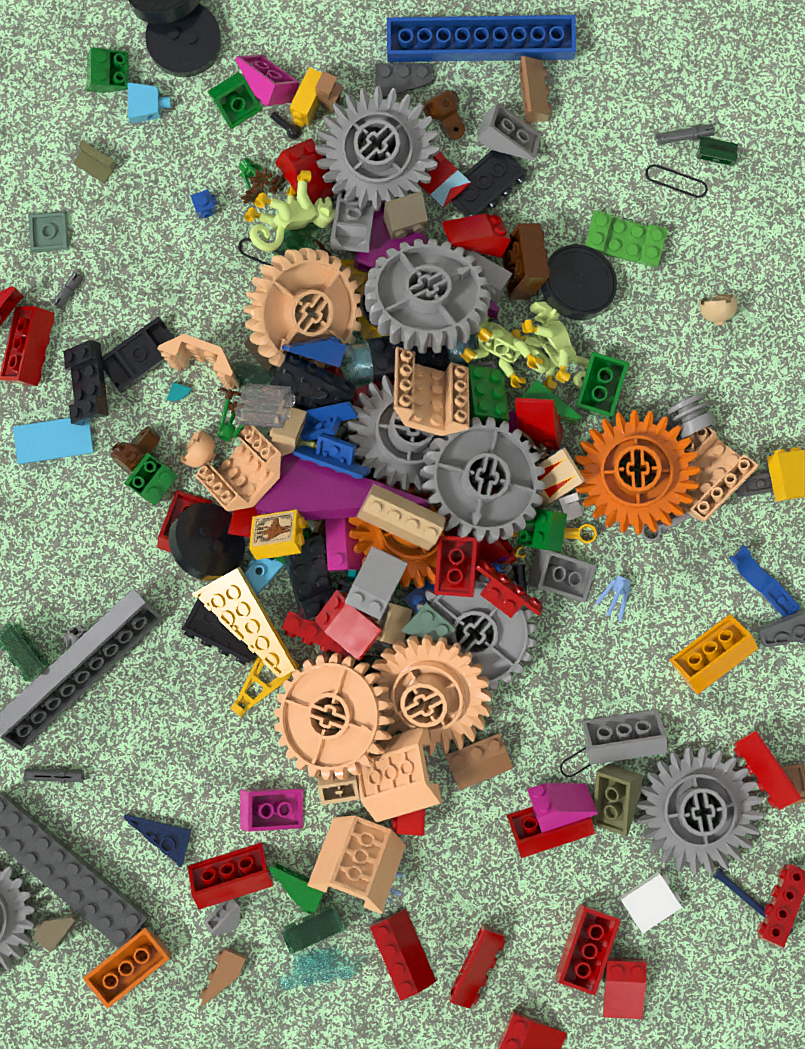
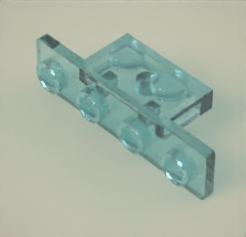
[276,949,356,990]

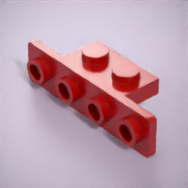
[476,559,543,618]

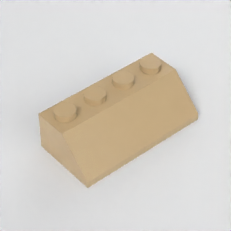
[357,484,446,550]

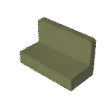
[74,140,117,183]

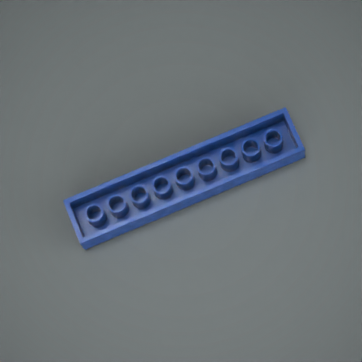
[387,15,576,62]

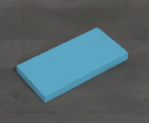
[13,418,94,465]

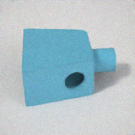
[128,83,171,123]

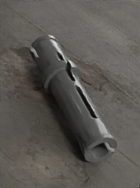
[656,123,714,146]
[24,768,84,784]

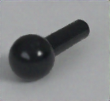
[270,112,301,140]

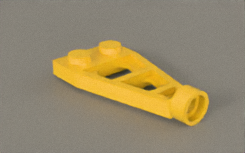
[230,656,300,718]

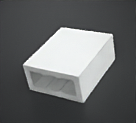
[619,872,682,933]

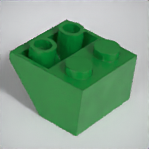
[87,47,129,93]
[124,453,178,506]
[517,508,567,552]

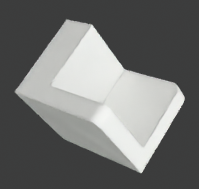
[557,492,583,522]

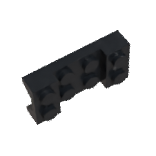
[102,316,174,394]
[63,340,109,426]
[284,532,336,620]

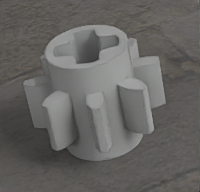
[64,626,85,648]

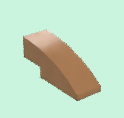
[315,71,343,114]

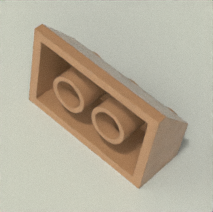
[519,56,552,123]
[445,732,513,791]

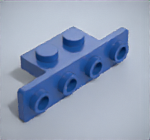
[300,402,358,441]
[293,433,371,479]

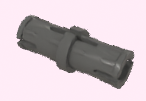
[52,272,83,309]

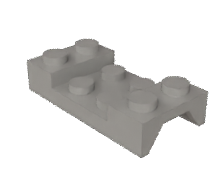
[330,191,374,253]

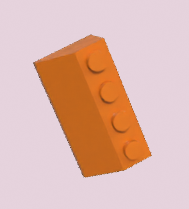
[82,927,171,1009]

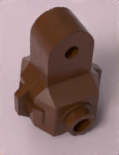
[423,89,465,140]
[111,426,160,475]

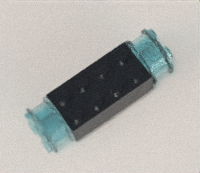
[345,336,472,384]

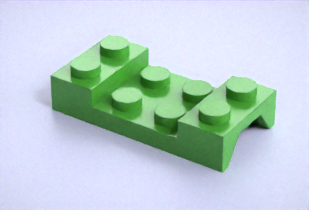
[585,210,668,268]

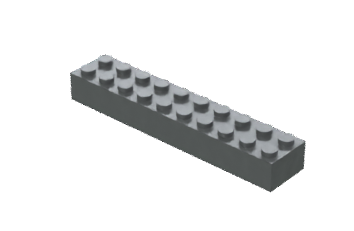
[0,588,163,751]
[0,791,150,948]

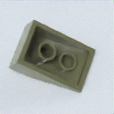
[593,764,642,836]

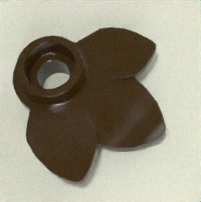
[522,432,550,460]

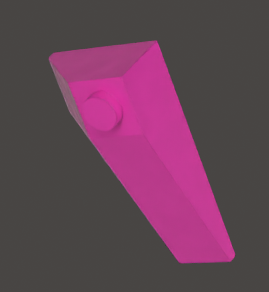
[325,518,365,572]

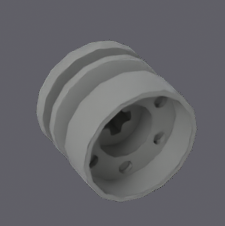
[667,393,718,440]

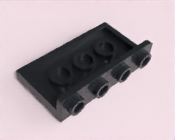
[451,150,528,217]
[266,352,356,411]
[181,598,256,665]

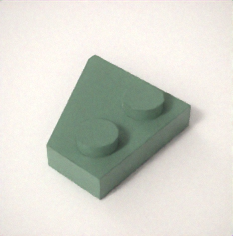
[401,602,456,642]

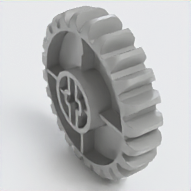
[365,238,491,353]
[420,417,546,543]

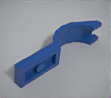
[729,545,801,618]

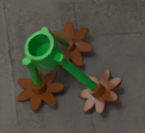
[239,158,287,204]
[217,388,262,442]

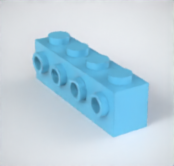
[244,558,285,596]

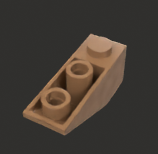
[200,947,247,1006]

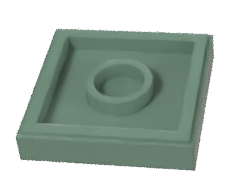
[28,212,69,252]

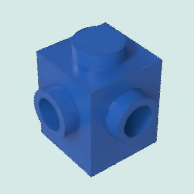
[190,189,218,219]

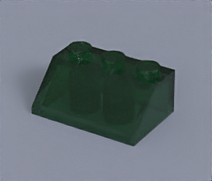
[0,622,50,682]
[281,905,348,955]

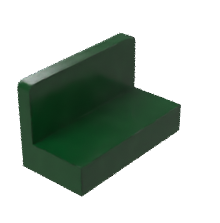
[696,137,738,166]

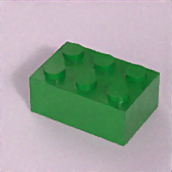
[467,364,510,427]

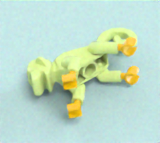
[244,170,335,252]
[510,300,589,392]
[460,316,549,388]

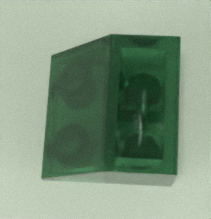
[233,362,272,401]

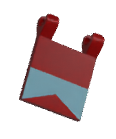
[418,151,471,208]

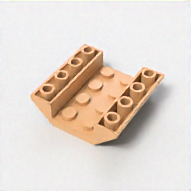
[158,334,241,390]
[394,347,469,436]
[195,422,281,511]
[649,426,759,522]
[357,727,442,822]
[307,815,406,914]

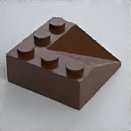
[502,223,550,300]

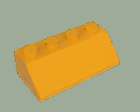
[669,614,759,695]

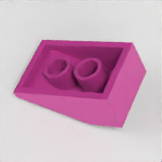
[235,54,300,106]
[527,783,598,832]
[240,789,303,832]

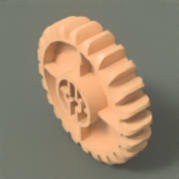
[244,247,363,369]

